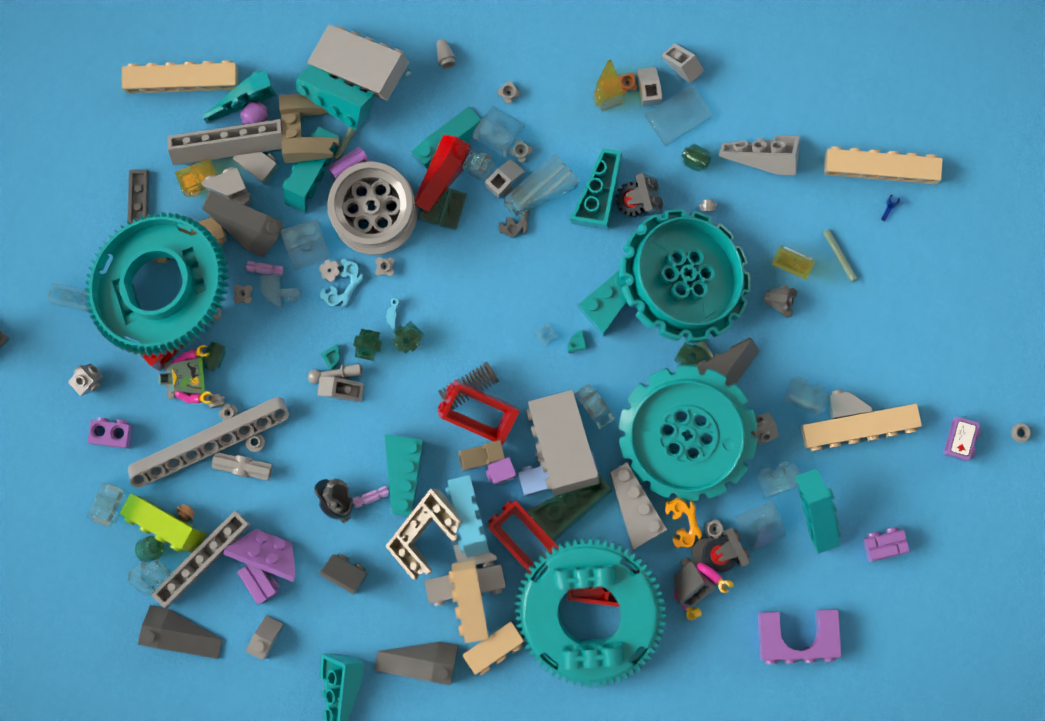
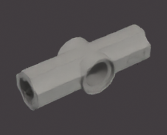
[212,452,273,481]

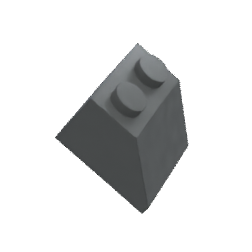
[319,553,368,594]

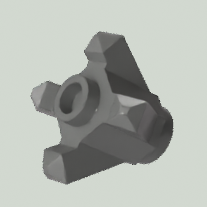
[764,285,798,318]

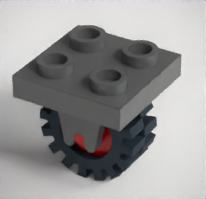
[615,173,664,217]

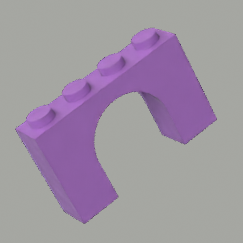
[758,609,841,664]

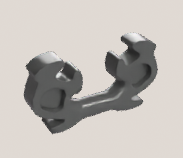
[499,188,534,238]

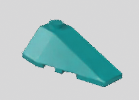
[411,107,482,171]

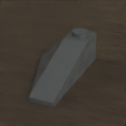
[374,642,458,685]

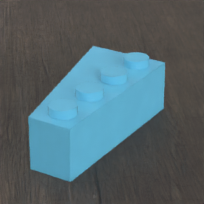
[445,475,489,558]

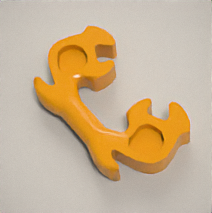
[665,498,702,548]

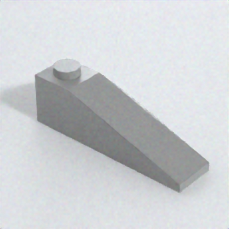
[719,135,800,176]

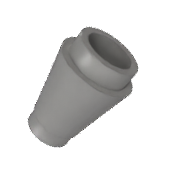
[436,39,456,69]

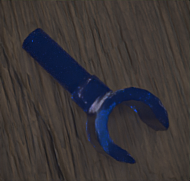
[881,194,900,222]

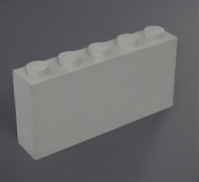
[307,25,409,101]
[526,390,599,496]

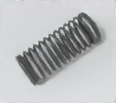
[438,361,499,410]

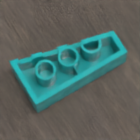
[295,64,374,130]
[570,148,623,230]
[578,270,627,336]
[384,434,424,517]

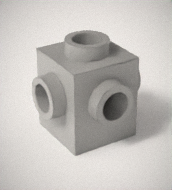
[68,363,104,396]
[751,412,779,445]

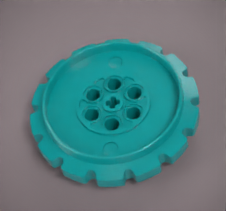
[619,209,751,343]
[619,364,757,501]

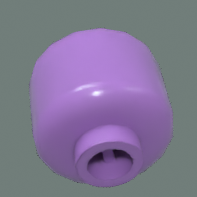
[240,101,268,125]

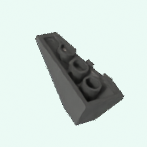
[202,191,284,257]
[697,337,759,385]
[138,605,223,659]

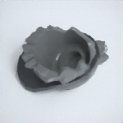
[314,478,353,523]

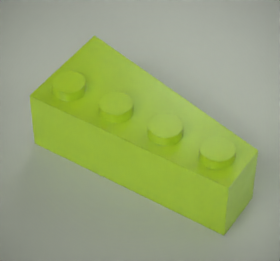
[119,493,207,553]

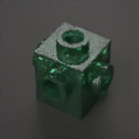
[393,320,424,354]
[353,329,382,361]
[674,342,705,365]

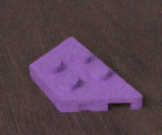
[224,529,295,582]

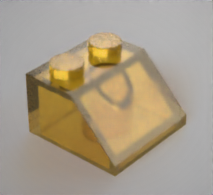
[593,59,624,111]

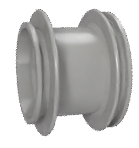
[328,162,417,255]

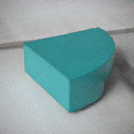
[568,330,587,353]
[321,344,340,370]

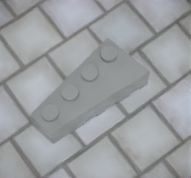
[609,463,667,550]

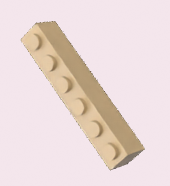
[122,60,238,94]
[824,146,942,184]
[800,404,922,452]

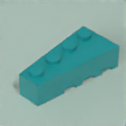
[282,127,339,213]
[794,468,841,554]

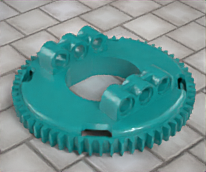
[85,212,230,357]
[515,537,666,688]

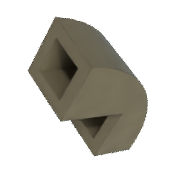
[457,440,505,472]

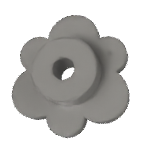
[319,260,340,282]

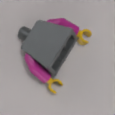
[673,558,734,620]

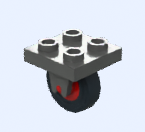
[702,528,751,573]

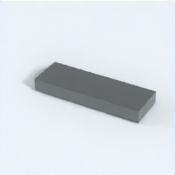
[128,170,149,224]

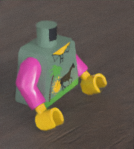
[158,345,213,405]

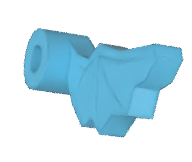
[385,298,400,329]

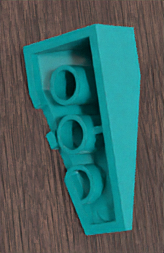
[202,70,276,124]
[320,653,364,721]

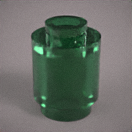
[202,341,226,371]

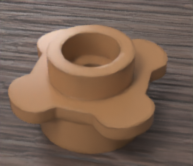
[617,73,638,93]
[176,504,195,521]

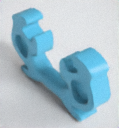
[320,259,364,308]

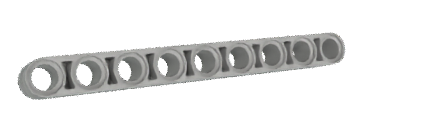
[128,397,289,488]

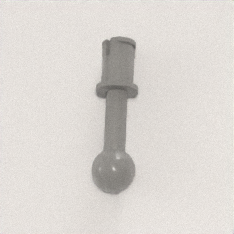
[308,364,363,384]

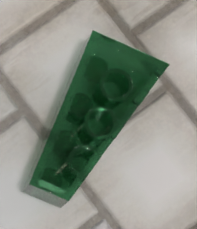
[527,474,612,542]

